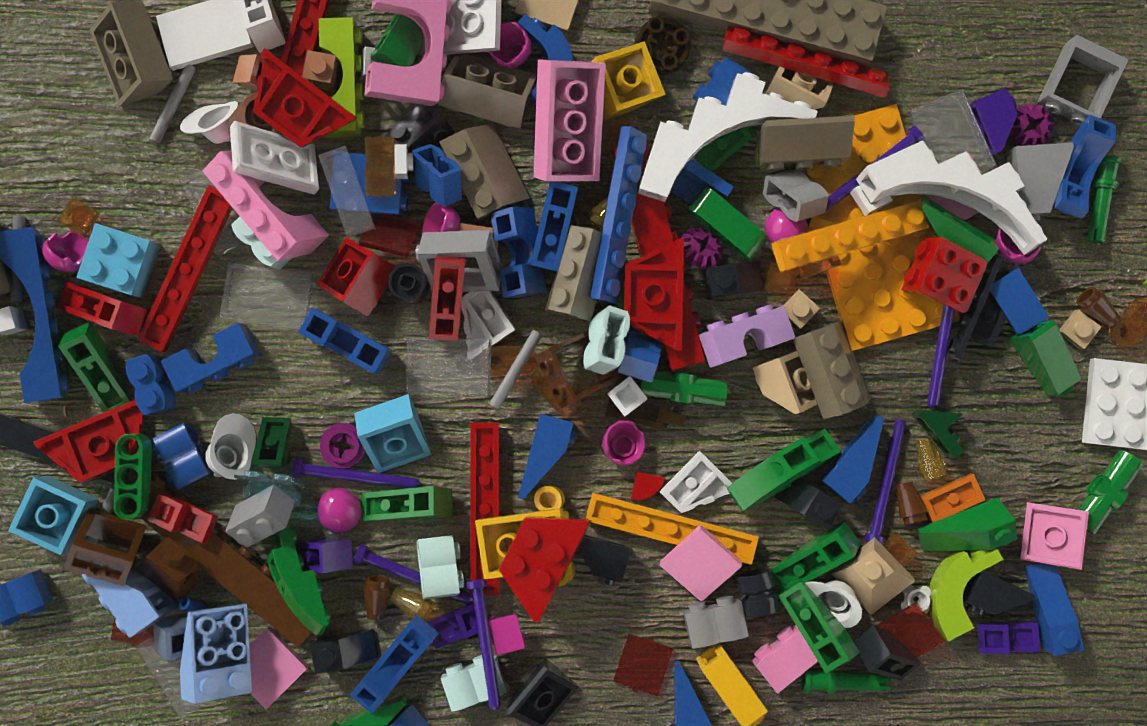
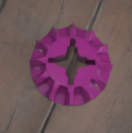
[1009,103,1056,146]
[681,227,724,269]
[320,423,365,468]

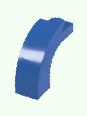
[518,14,573,105]
[1055,114,1116,219]
[350,615,439,714]

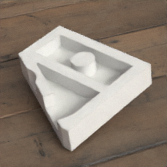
[461,291,517,360]
[659,451,732,513]

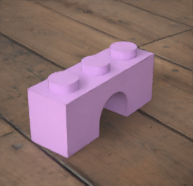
[699,304,795,368]

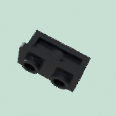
[383,105,454,169]

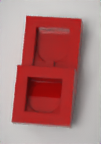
[147,493,218,543]

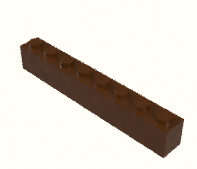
[127,472,312,648]

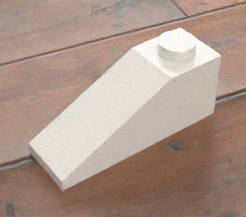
[238,0,286,53]

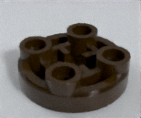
[634,16,690,75]

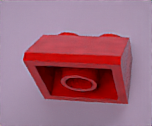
[317,237,395,317]

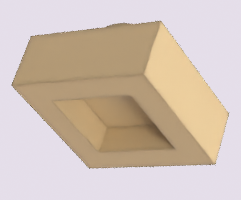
[783,289,820,330]
[1059,310,1101,350]

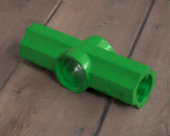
[640,372,728,406]
[1078,450,1144,535]

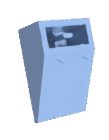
[82,564,178,638]
[180,604,252,704]

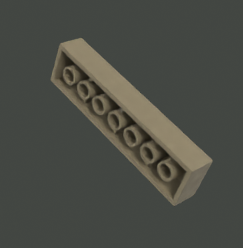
[649,0,887,67]

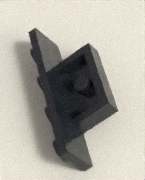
[948,254,1006,363]

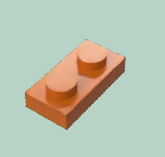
[920,473,985,523]

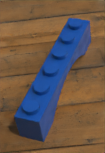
[0,227,69,404]

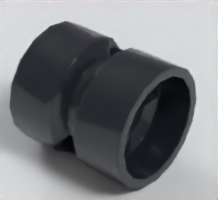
[388,263,430,304]
[736,568,781,617]

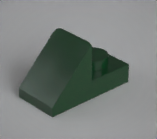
[911,410,964,458]
[251,417,293,468]

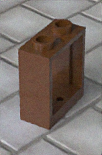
[535,331,626,409]
[63,508,147,586]

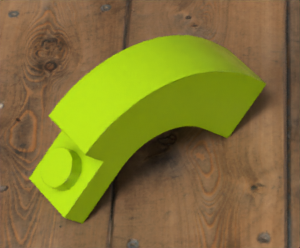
[929,548,1003,641]

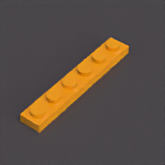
[771,201,929,272]
[586,492,759,565]

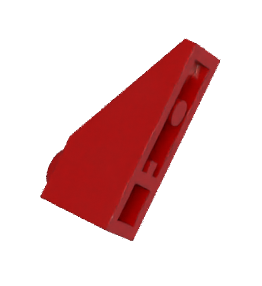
[429,257,465,341]
[57,281,148,336]

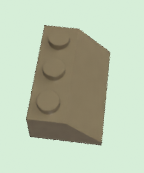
[89,1,173,107]
[439,53,537,129]
[757,115,855,172]
[439,123,530,224]
[544,226,602,322]
[793,320,871,419]

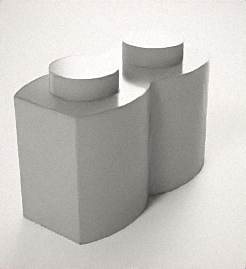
[763,168,829,221]
[683,596,749,649]

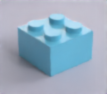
[76,223,161,298]
[8,476,100,555]

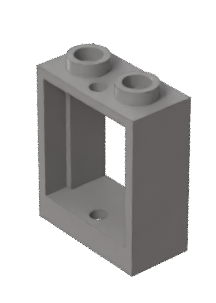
[1037,35,1129,127]
[415,230,503,292]

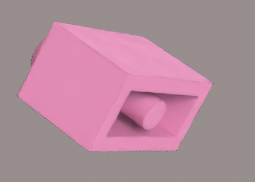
[752,625,818,694]

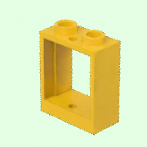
[696,643,768,726]

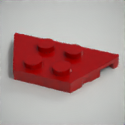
[253,48,357,148]
[624,238,684,351]
[33,400,144,485]
[498,516,591,623]

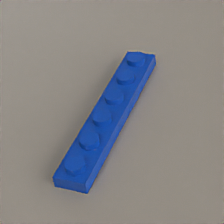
[590,126,647,304]

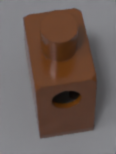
[136,537,199,603]

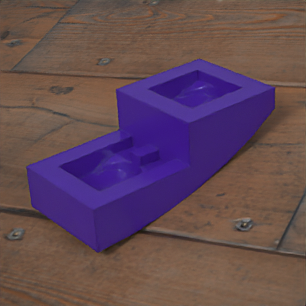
[425,602,490,649]
[978,621,1040,654]

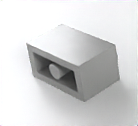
[225,485,295,548]

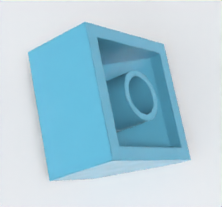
[354,394,431,473]

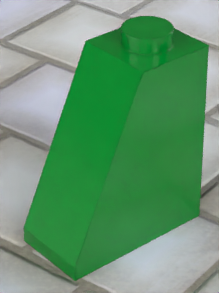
[1008,320,1081,397]

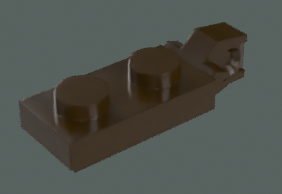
[605,388,686,430]

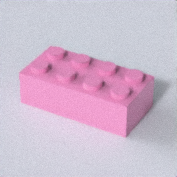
[533,60,605,181]

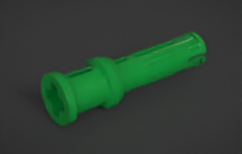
[1086,155,1123,244]
[800,669,891,694]

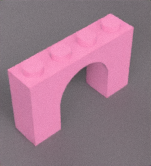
[364,0,452,106]
[203,151,329,261]

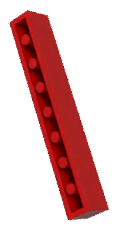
[613,140,706,371]

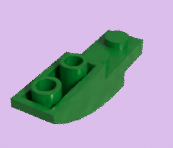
[727,429,841,513]
[267,520,330,636]

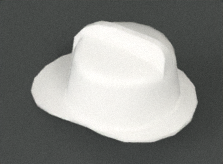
[180,101,239,144]
[205,413,256,480]
[805,580,862,628]

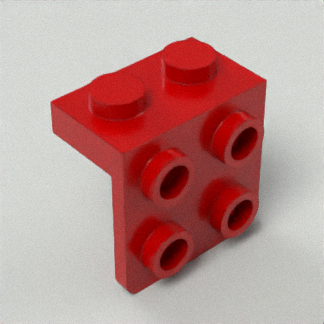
[901,237,987,313]

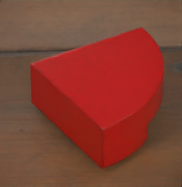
[631,471,665,500]

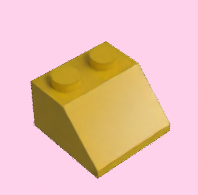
[591,41,666,121]

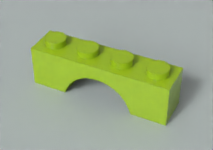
[319,17,365,138]

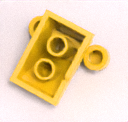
[475,485,576,587]

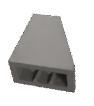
[1006,142,1074,222]

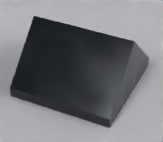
[506,658,579,726]

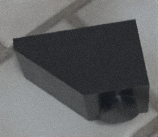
[703,261,765,299]
[774,479,844,530]
[578,535,631,586]
[963,571,1036,616]
[854,626,922,681]
[310,628,378,674]

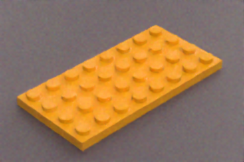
[795,104,960,351]

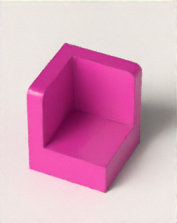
[489,614,526,655]

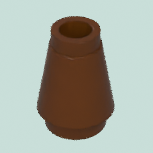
[1076,287,1120,328]
[896,481,928,525]
[363,575,392,620]

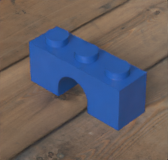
[490,207,547,298]
[298,307,393,375]
[161,323,261,395]

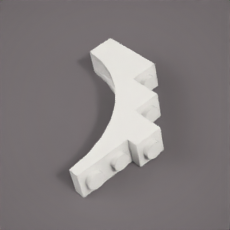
[638,73,818,202]
[856,140,1047,255]

